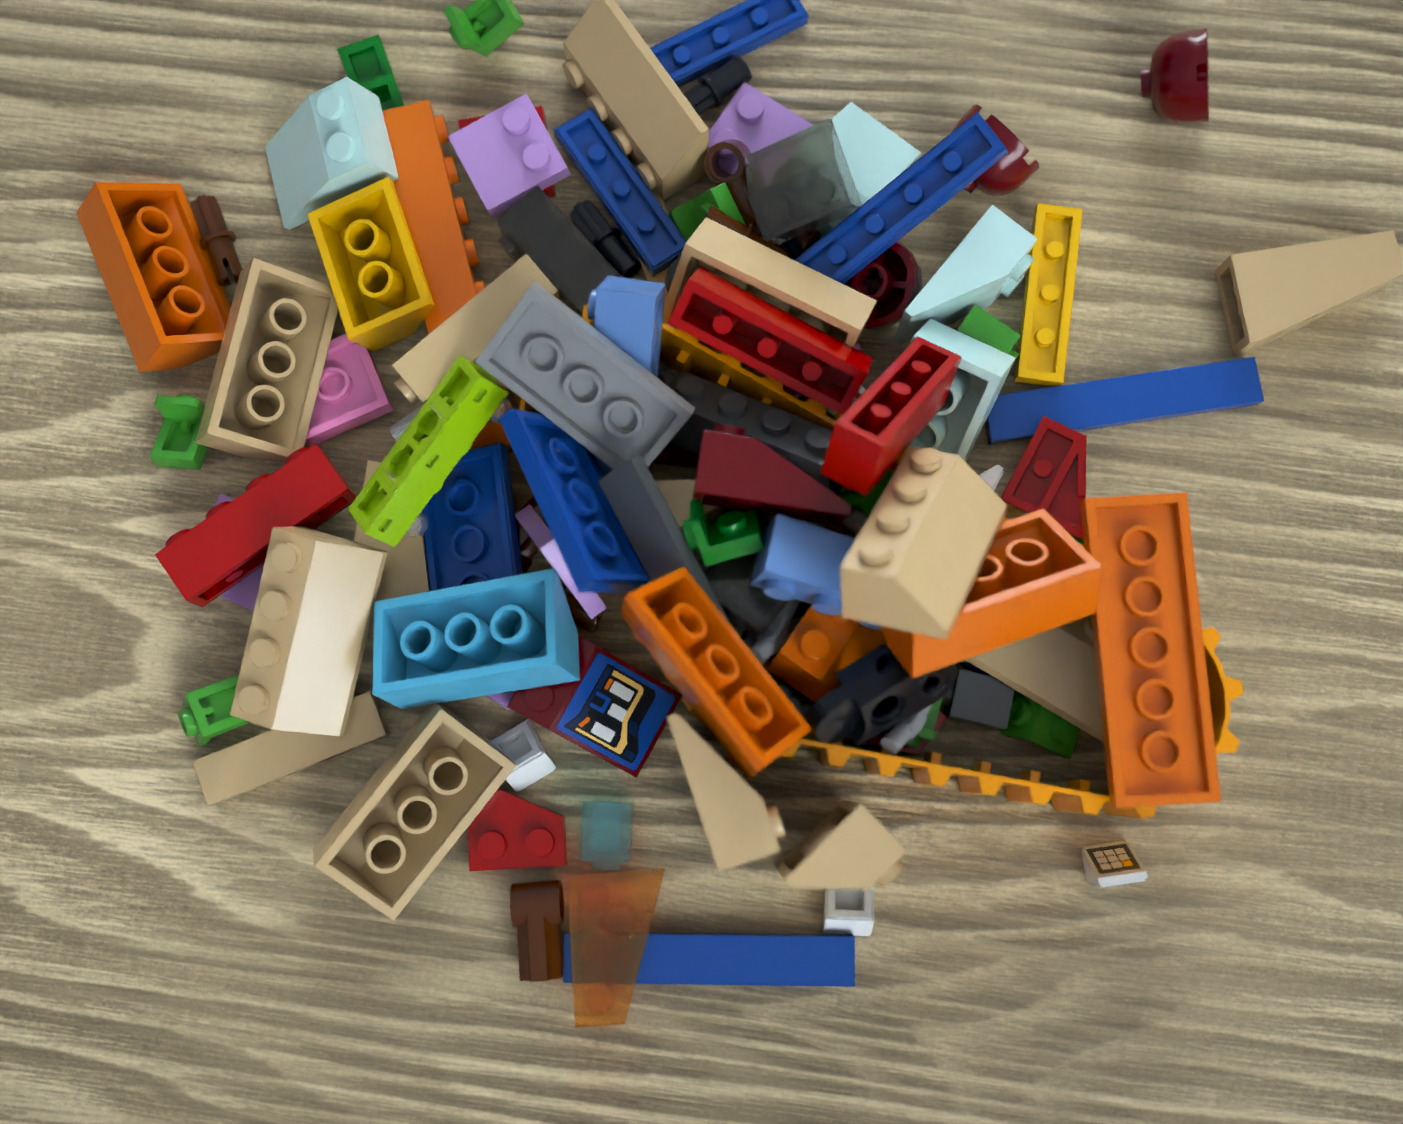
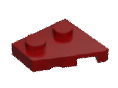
[1000,416,1087,540]
[468,789,567,872]

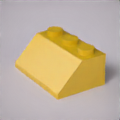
[307,177,435,351]

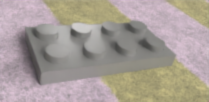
[475,281,695,469]

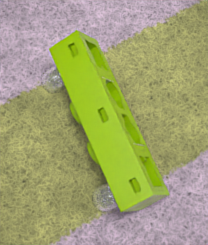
[348,354,513,547]

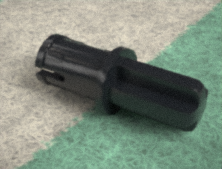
[684,55,752,116]
[570,200,641,279]

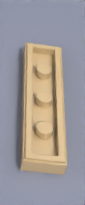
[192,691,389,806]

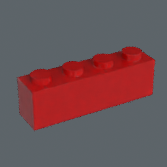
[668,267,873,415]
[820,337,962,496]
[155,444,357,608]

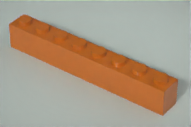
[382,100,515,453]

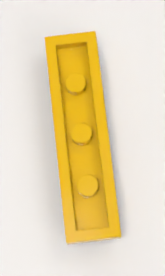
[1014,203,1083,387]

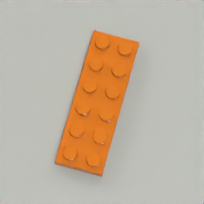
[1080,492,1221,808]

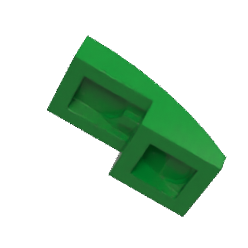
[337,35,404,111]

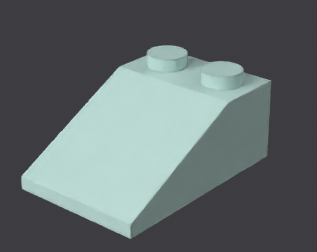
[265,77,399,230]
[770,102,921,239]
[893,205,1037,345]
[909,319,1015,461]

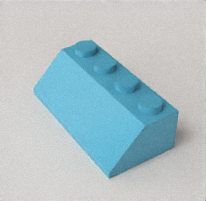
[373,568,580,709]

